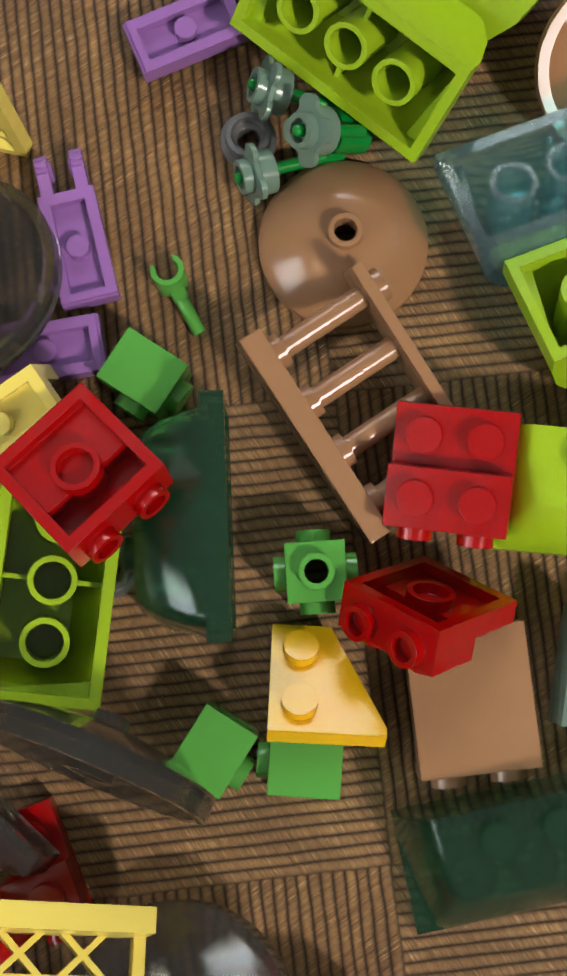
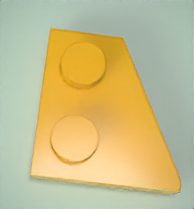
[267,624,387,748]

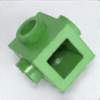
[273,529,358,615]

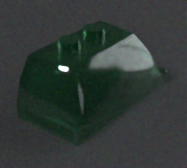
[125,390,237,643]
[390,772,567,935]

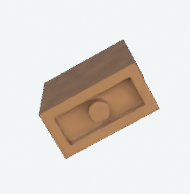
[406,620,543,789]

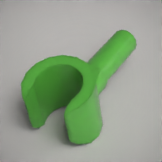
[150,254,206,337]

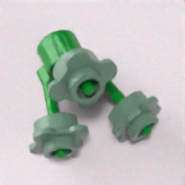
[233,55,373,206]

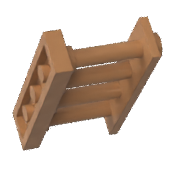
[235,261,453,544]

